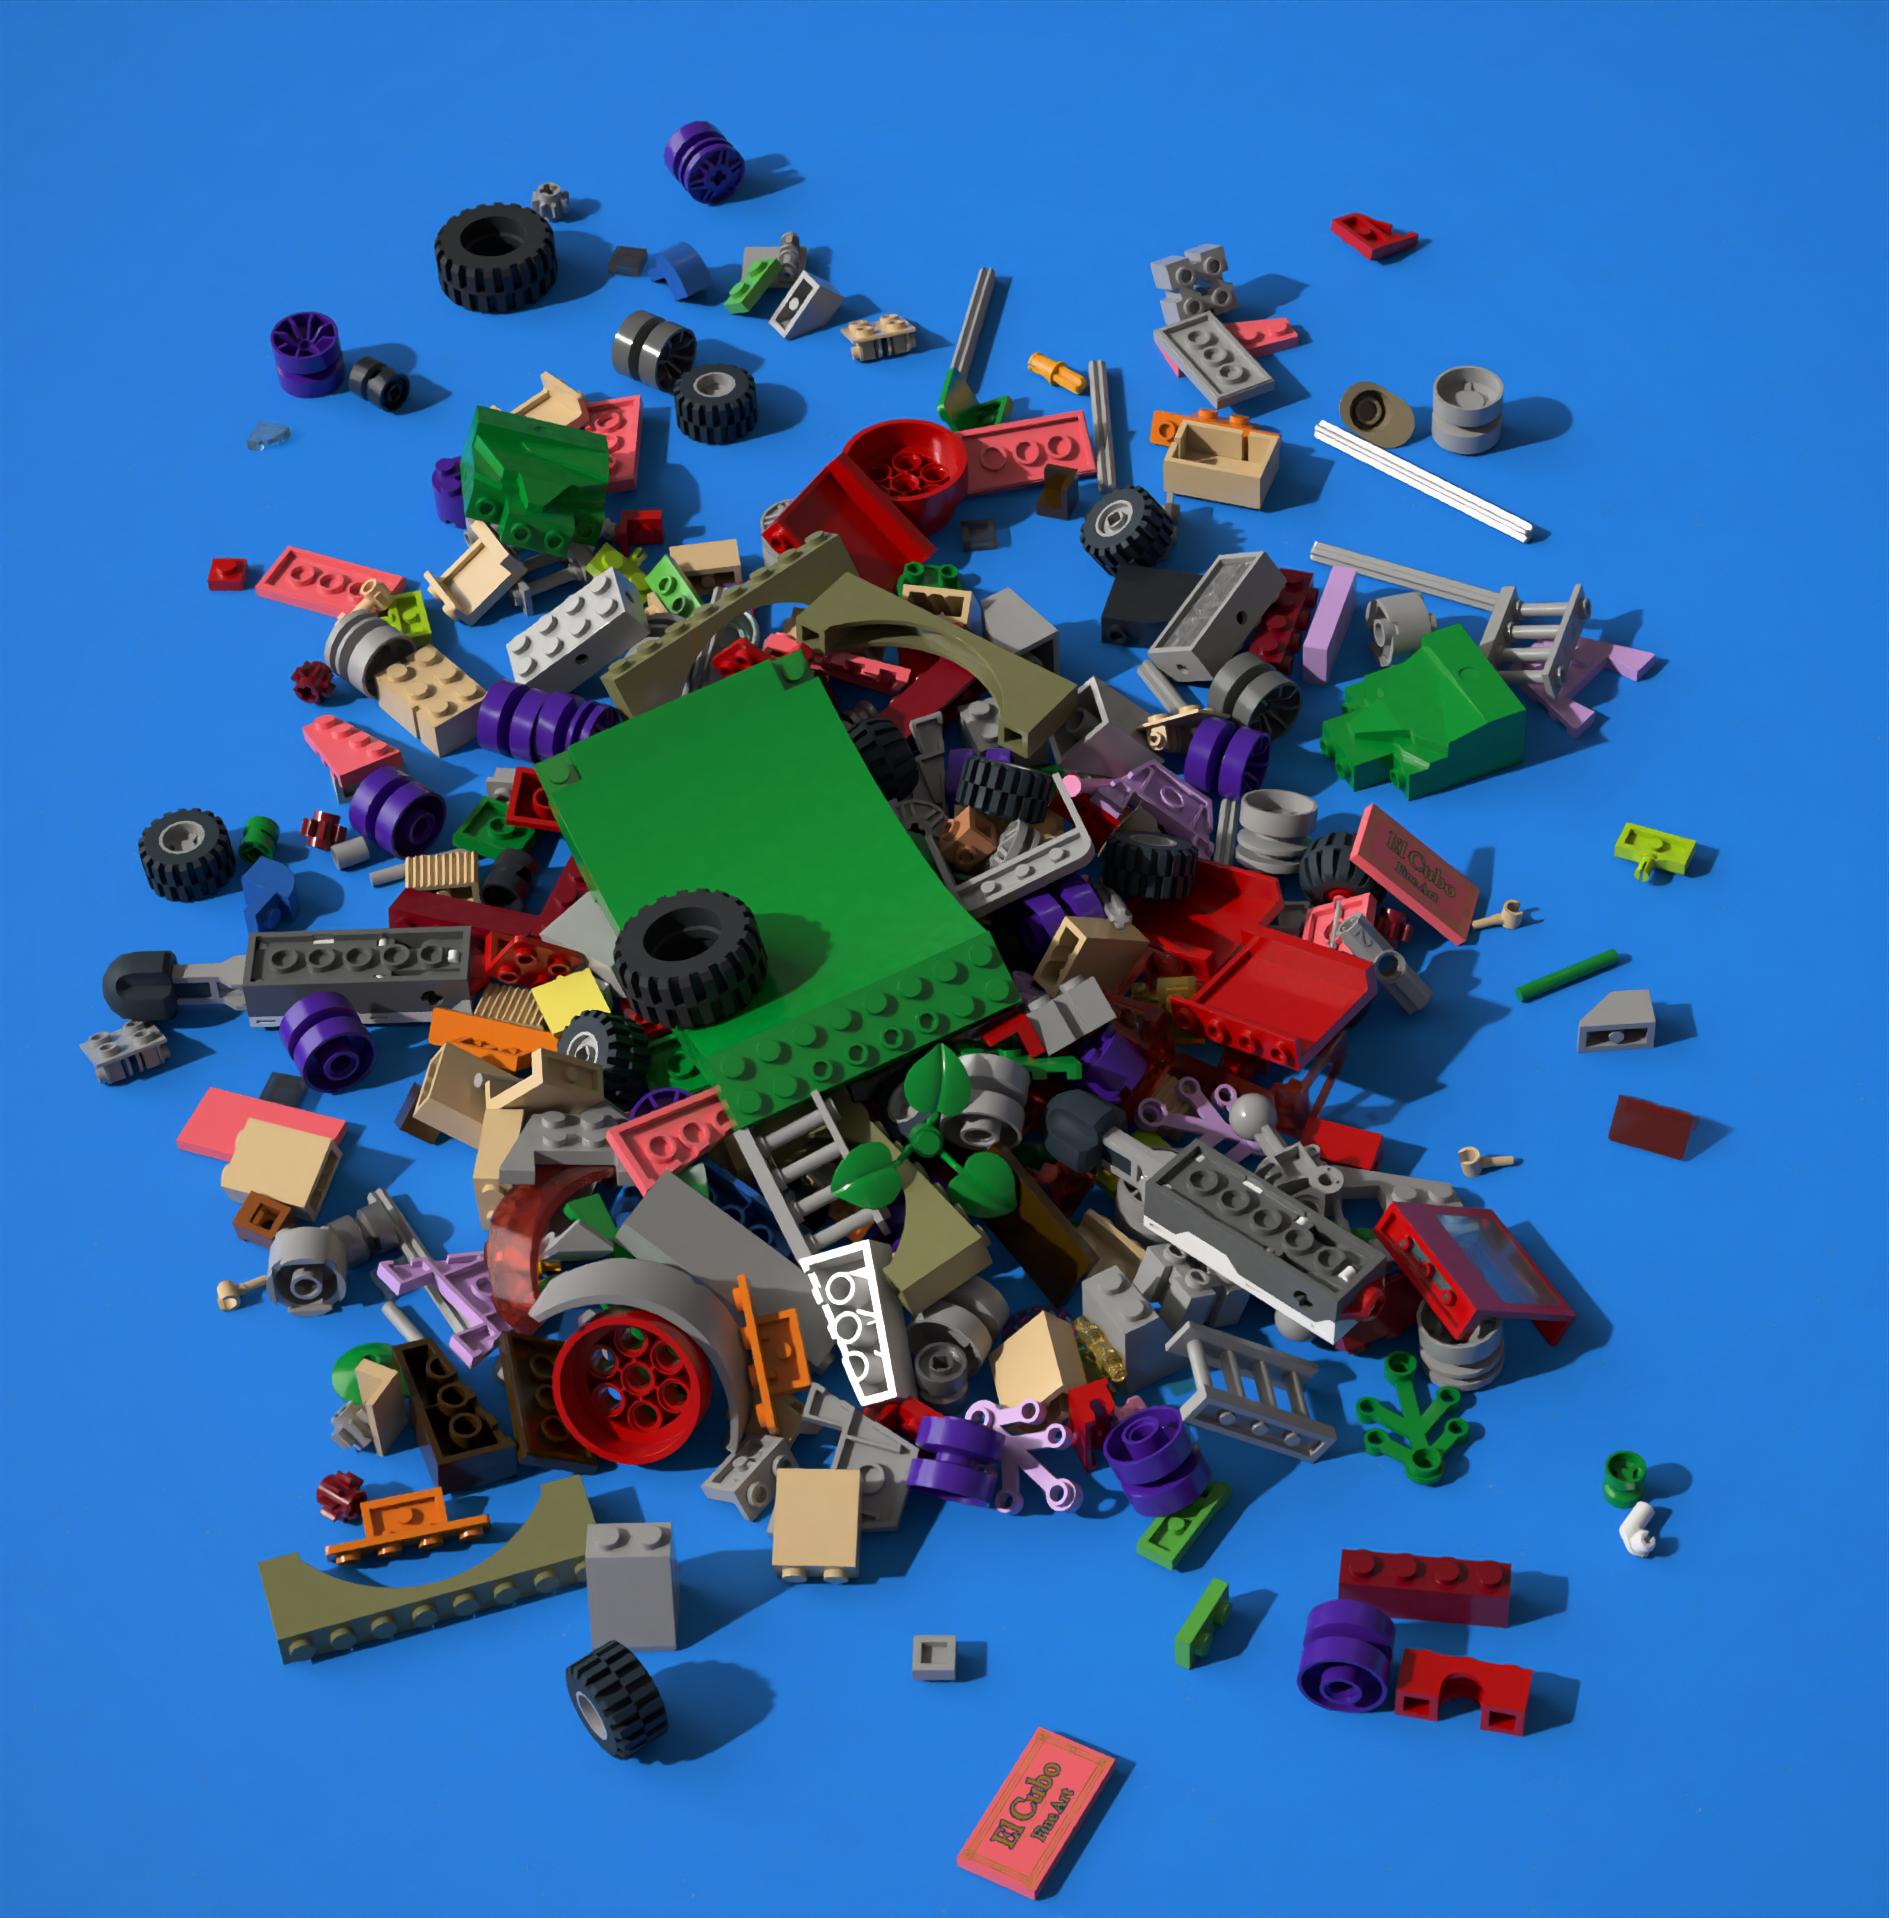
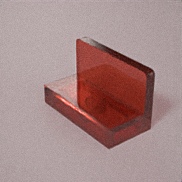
[1608,1094,1700,1160]

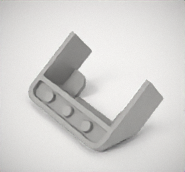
[924,772,1095,919]

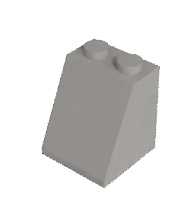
[980,587,1060,676]
[1049,676,1165,778]
[539,892,626,998]
[1082,1265,1191,1396]
[585,1522,680,1652]

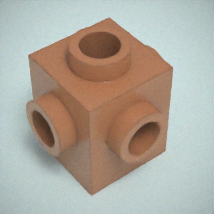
[939,805,997,873]

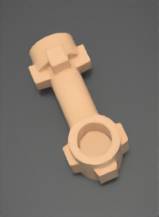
[334,578,393,626]

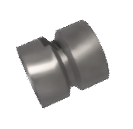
[327,1201,399,1269]
[914,1342,969,1416]

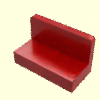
[975,1009,1046,1059]

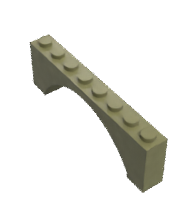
[600,531,860,722]
[796,572,1078,759]
[750,1087,993,1317]
[257,1474,596,1665]

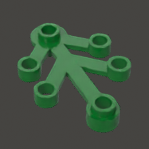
[1356,1350,1469,1485]

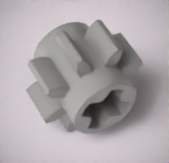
[531,182,570,222]
[330,1400,373,1451]

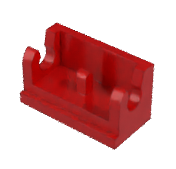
[1048,770,1132,844]
[1299,1116,1384,1172]
[1068,1378,1115,1473]

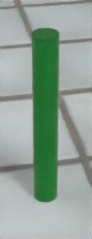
[1515,949,1619,1002]

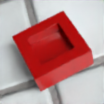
[207,558,248,591]

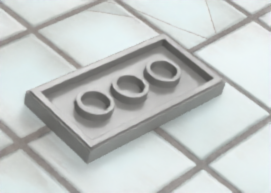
[1153,311,1275,410]

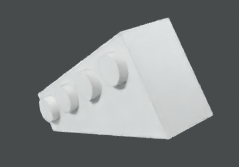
[799,1239,919,1410]

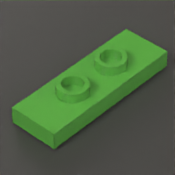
[644,554,705,620]

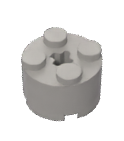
[1365,591,1438,667]
[266,1226,348,1317]

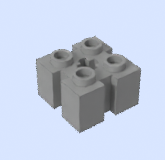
[1150,243,1238,325]
[1024,974,1117,1057]
[1133,1243,1251,1334]

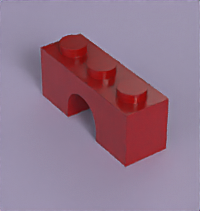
[1395,1648,1533,1737]

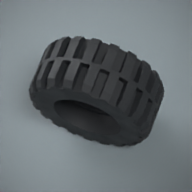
[434,202,558,314]
[613,888,768,1029]

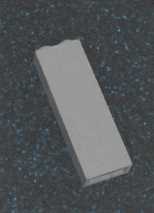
[613,1169,839,1376]

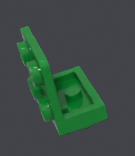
[937,368,1014,433]

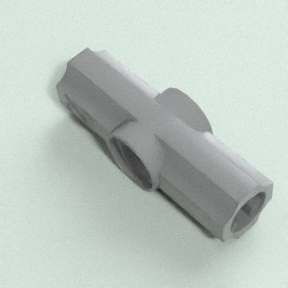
[1335,911,1433,1015]

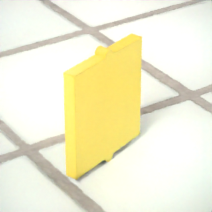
[531,968,612,1039]

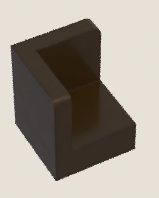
[1036,464,1079,521]
[394,1082,440,1144]

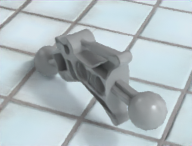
[1229,1093,1351,1343]

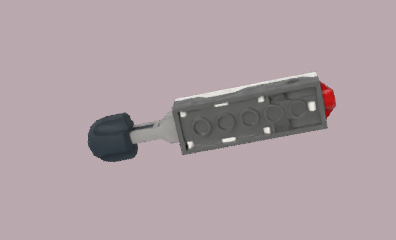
[102,926,492,1027]
[1039,1089,1387,1345]

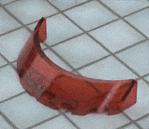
[484,1164,637,1336]

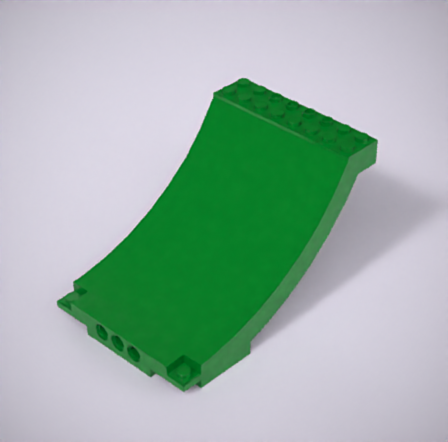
[533,649,1022,1132]

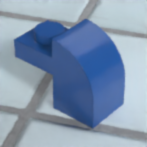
[647,241,714,301]
[241,856,300,934]

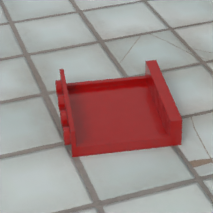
[761,451,937,594]
[1125,857,1285,986]
[1170,921,1378,1071]

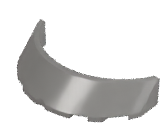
[514,1097,630,1262]
[528,1258,754,1454]

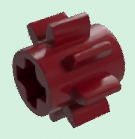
[291,661,336,704]
[300,811,347,851]
[1374,907,1414,951]
[316,1471,367,1523]

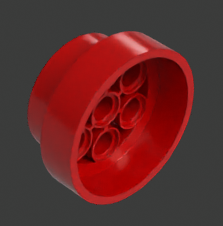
[842,419,968,537]
[552,1305,712,1465]

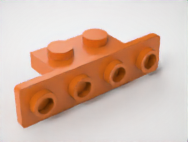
[1149,408,1282,461]
[428,1007,562,1075]
[733,1273,812,1437]
[325,1487,491,1566]

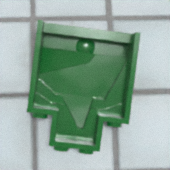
[460,405,609,558]
[1319,623,1526,801]

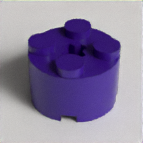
[432,456,489,529]
[1054,1022,1147,1106]

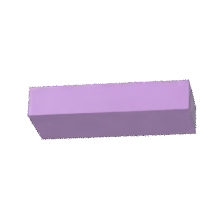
[1302,565,1357,686]

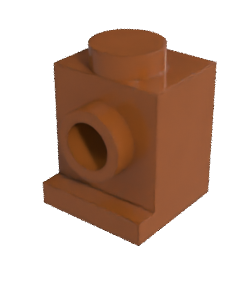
[232,1190,298,1250]

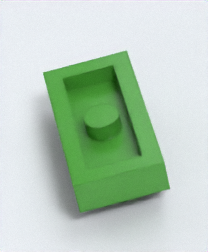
[723,258,784,314]
[1175,1577,1233,1670]

